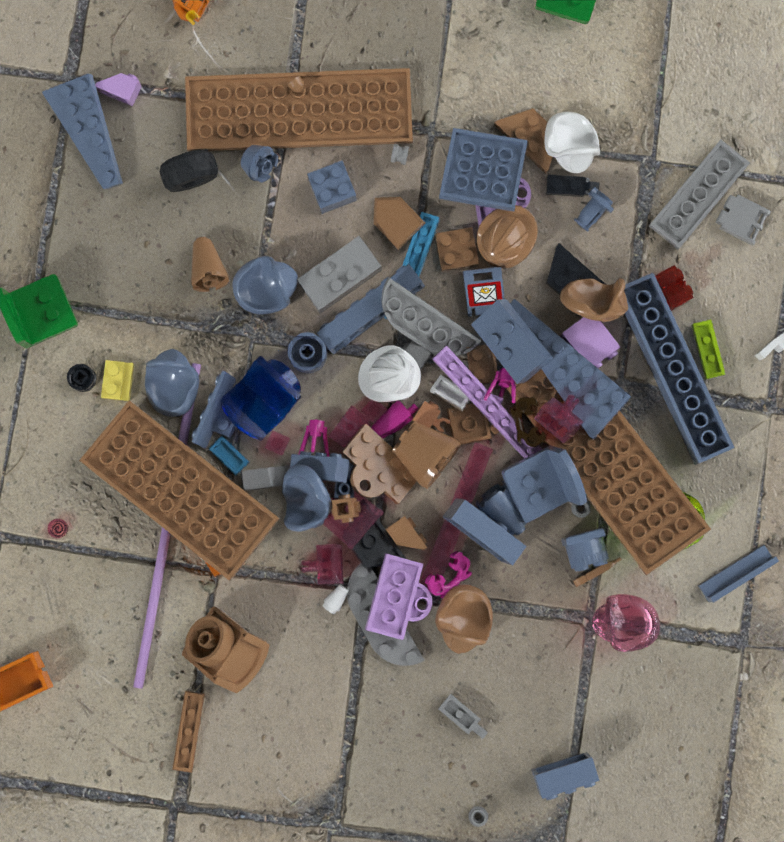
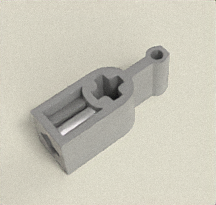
[240,465,290,491]

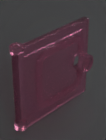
[323,491,384,550]

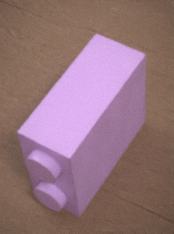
[560,317,620,368]

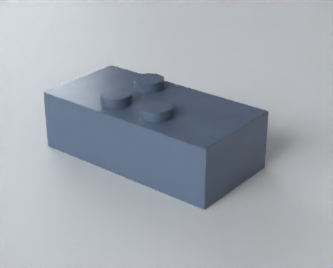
[471,299,553,384]
[443,498,526,565]

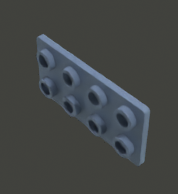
[192,371,246,449]

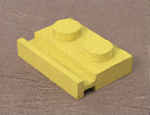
[101,360,134,401]

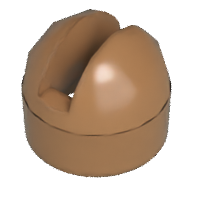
[287,76,304,93]

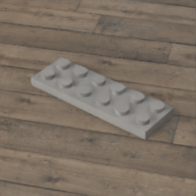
[649,140,750,249]

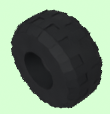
[159,149,218,192]

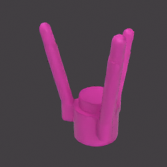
[483,368,516,403]
[298,420,330,457]

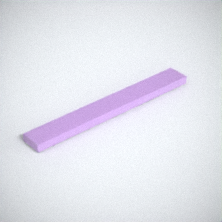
[432,346,542,459]

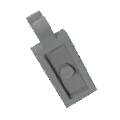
[438,693,487,739]

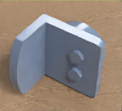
[501,445,587,523]

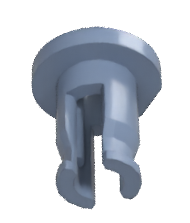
[574,187,614,232]

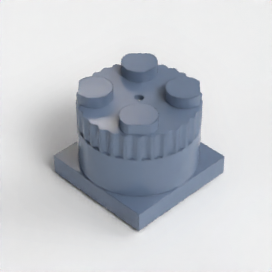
[561,528,609,571]

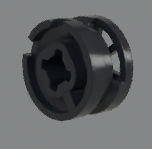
[67,364,97,392]

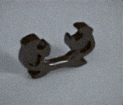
[510,397,547,448]

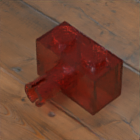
[655,265,694,311]

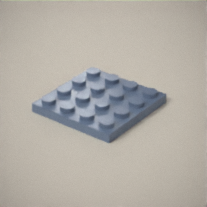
[439,128,528,212]

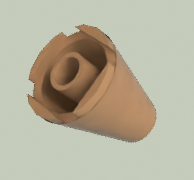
[191,237,229,292]

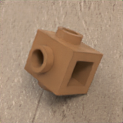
[331,494,361,523]

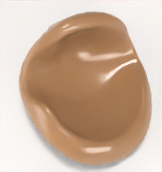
[477,205,538,268]
[560,278,628,322]
[435,584,493,654]

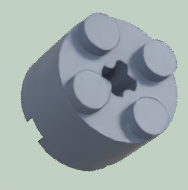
[288,332,327,374]

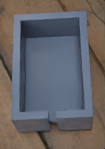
[531,752,600,800]

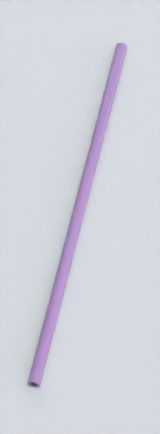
[133,363,201,689]

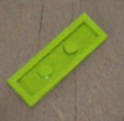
[691,319,726,380]

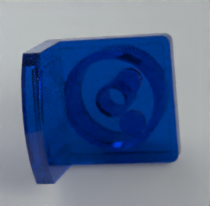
[221,356,301,441]

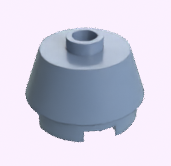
[241,145,278,183]

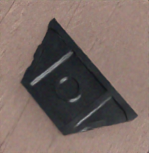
[546,243,606,295]
[343,500,406,568]

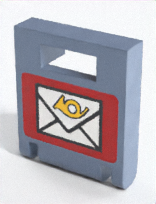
[463,267,505,317]

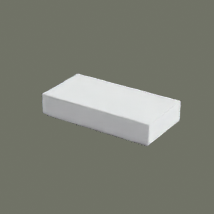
[430,375,470,411]

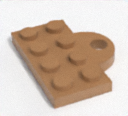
[341,424,416,504]

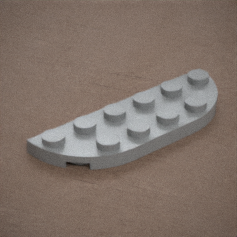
[381,277,481,356]
[347,563,424,666]

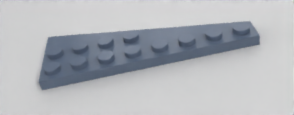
[510,299,631,440]

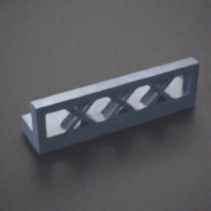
[698,545,779,603]

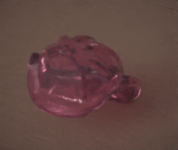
[592,594,660,652]

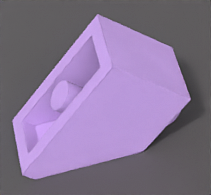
[95,73,142,106]

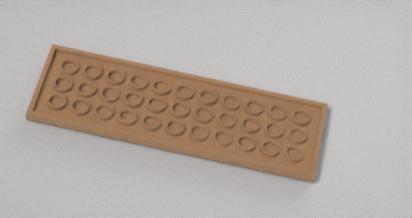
[185,68,413,152]
[507,369,711,576]

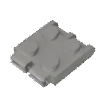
[716,194,771,245]

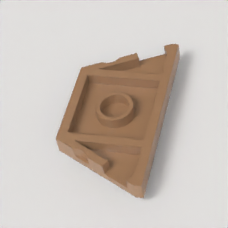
[494,108,553,174]

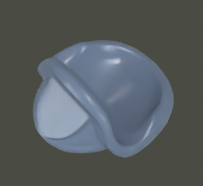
[232,256,298,314]
[145,349,199,417]
[282,465,332,532]

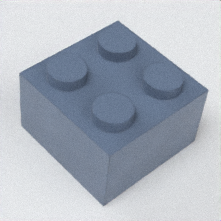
[307,160,357,214]

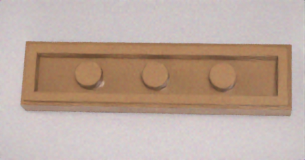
[172,691,205,773]

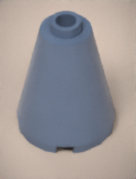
[475,481,526,535]

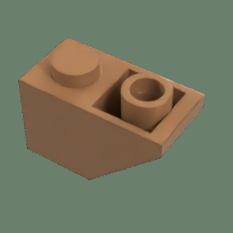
[386,516,428,550]

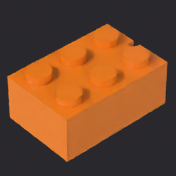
[0,651,54,712]

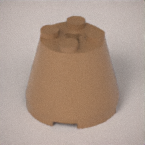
[392,421,461,489]

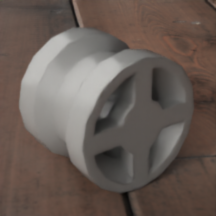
[391,143,409,165]

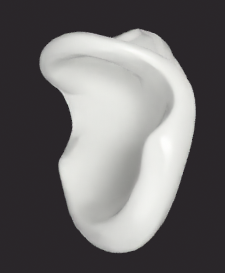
[544,112,600,173]
[358,345,421,402]

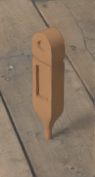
[573,557,621,587]

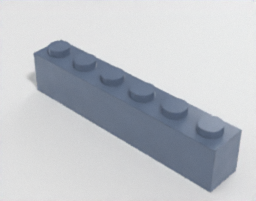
[317,264,425,355]

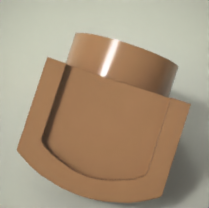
[182,606,270,693]

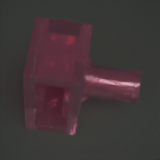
[534,395,583,443]
[329,405,371,448]
[301,544,344,585]

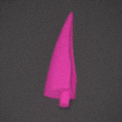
[371,400,419,439]

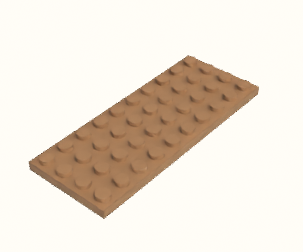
[79,400,279,581]

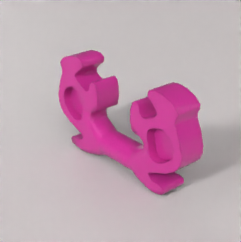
[425,551,472,598]

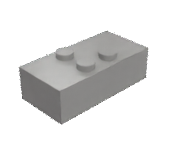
[297,236,382,314]

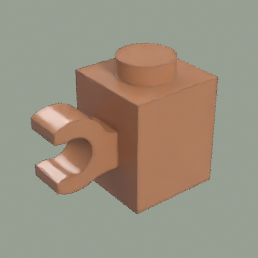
[412,401,450,433]

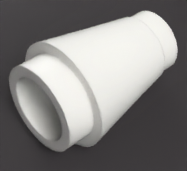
[322,584,349,614]

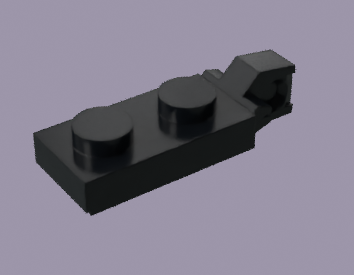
[546,174,600,197]

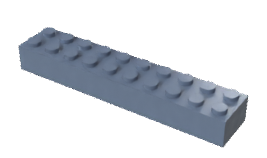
[624,273,735,465]

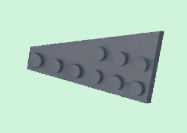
[42,74,123,189]

